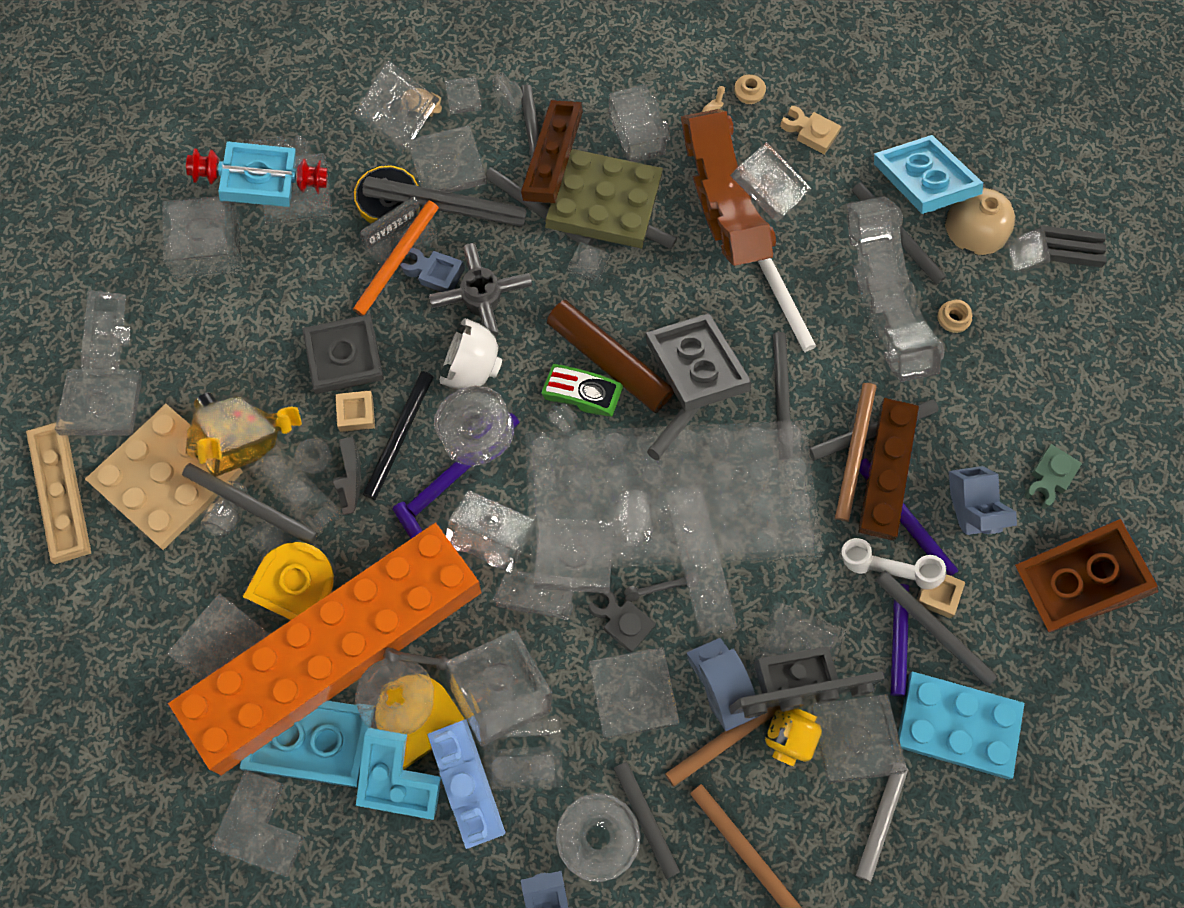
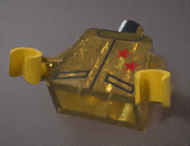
[185,393,302,477]

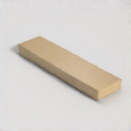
[26,421,91,564]

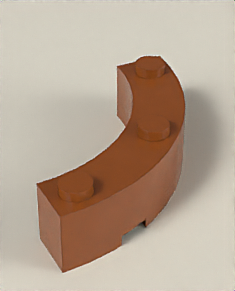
[681,109,776,266]

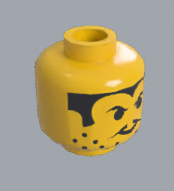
[765,708,822,766]

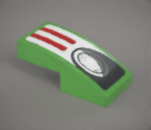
[541,364,623,417]

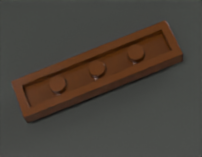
[521,100,583,203]
[858,398,919,541]

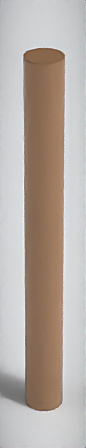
[835,383,877,522]
[665,705,781,787]
[690,784,802,908]

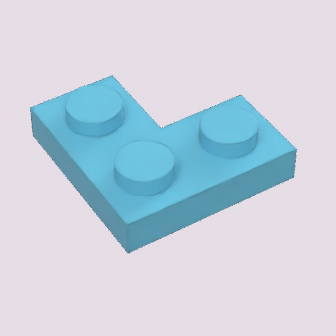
[356,728,441,820]

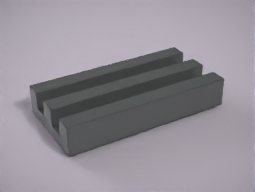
[1036,225,1107,268]

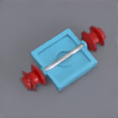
[186,142,328,207]

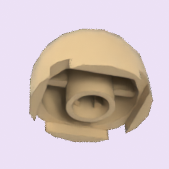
[945,188,1015,255]

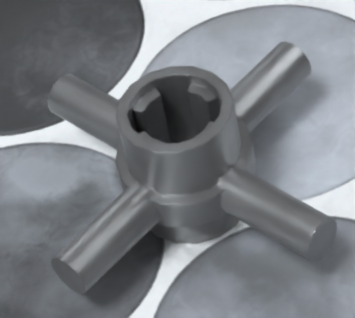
[429,243,532,337]

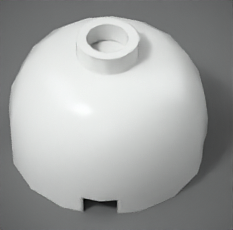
[440,318,502,391]

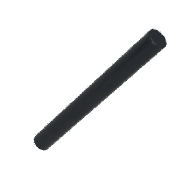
[363,371,434,500]

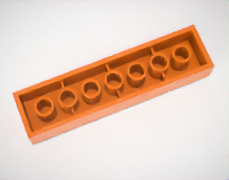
[168,522,481,776]

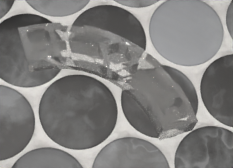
[847,196,944,382]

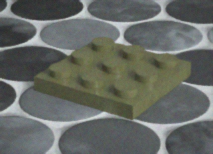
[545,149,663,249]

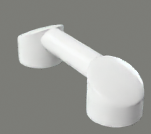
[842,538,946,589]

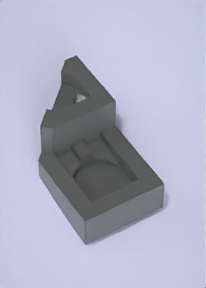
[333,436,361,515]

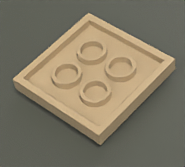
[85,404,243,550]

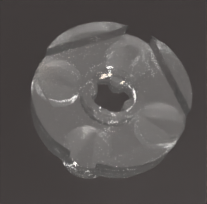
[355,658,434,734]

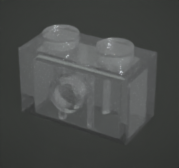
[608,84,670,162]
[81,290,131,374]
[446,491,535,573]

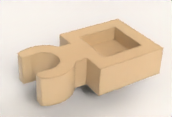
[780,106,841,155]

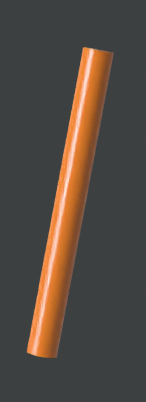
[353,200,439,316]

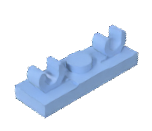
[427,719,505,849]

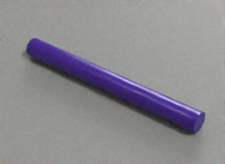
[406,413,520,517]
[859,458,959,576]

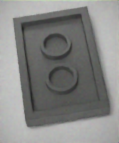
[646,313,751,412]

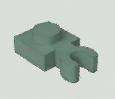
[1025,444,1082,509]

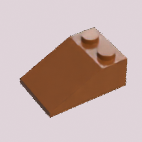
[1015,519,1159,633]

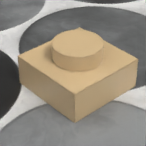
[336,391,375,432]
[917,574,965,618]

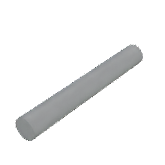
[856,763,908,882]

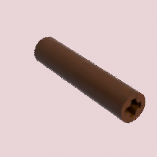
[547,300,674,413]

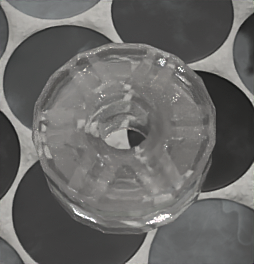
[434,386,514,466]
[556,793,641,883]

